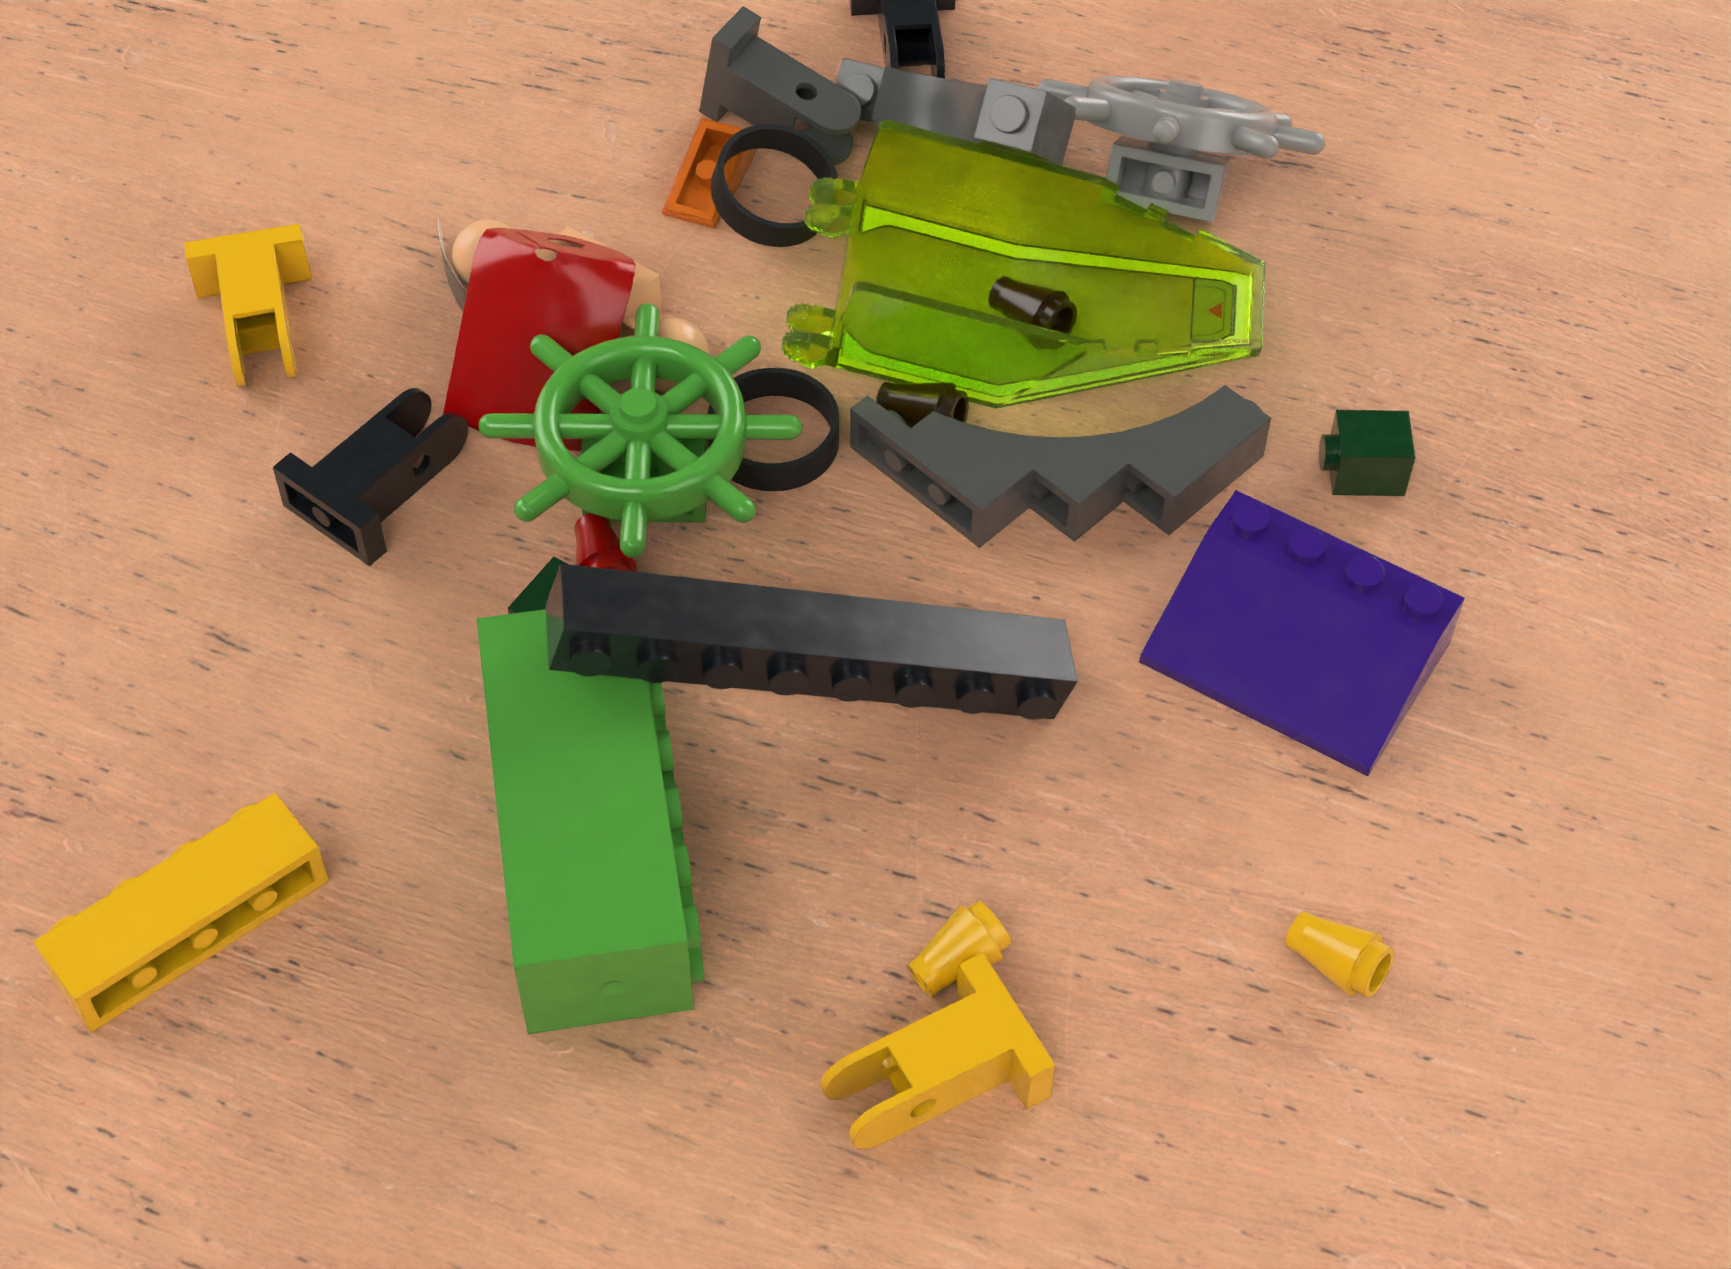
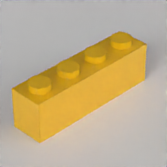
[32,792,329,1033]

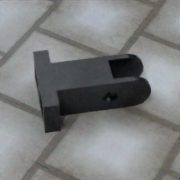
[849,0,955,79]
[273,388,468,567]

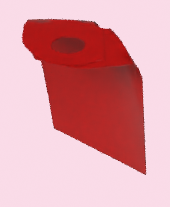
[443,228,636,451]

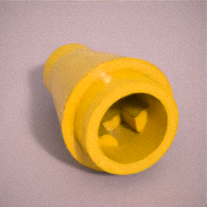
[906,900,1012,998]
[1285,911,1394,998]

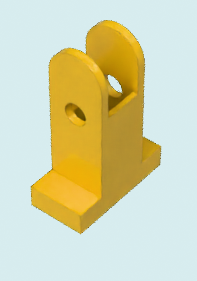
[184,223,312,387]
[819,953,1055,1149]

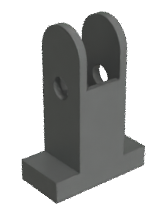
[699,6,861,165]

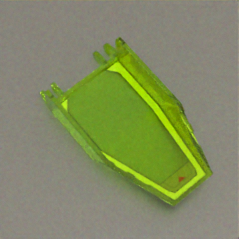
[781,120,1266,409]

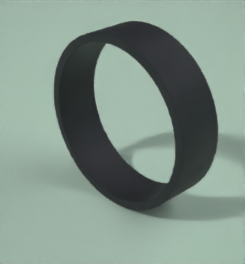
[711,124,838,247]
[707,368,839,491]

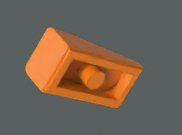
[662,118,757,229]

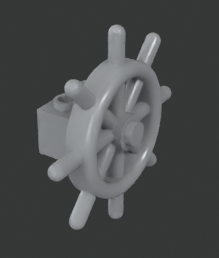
[1037,76,1325,222]

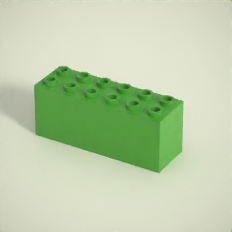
[476,609,705,1034]

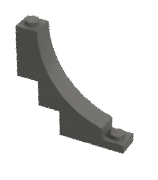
[836,58,1076,166]
[850,385,1271,548]

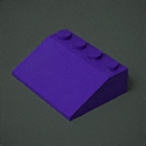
[1139,490,1465,776]

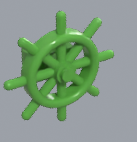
[478,303,802,558]

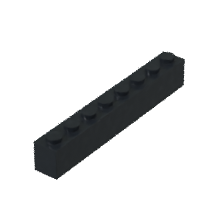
[545,564,1078,720]

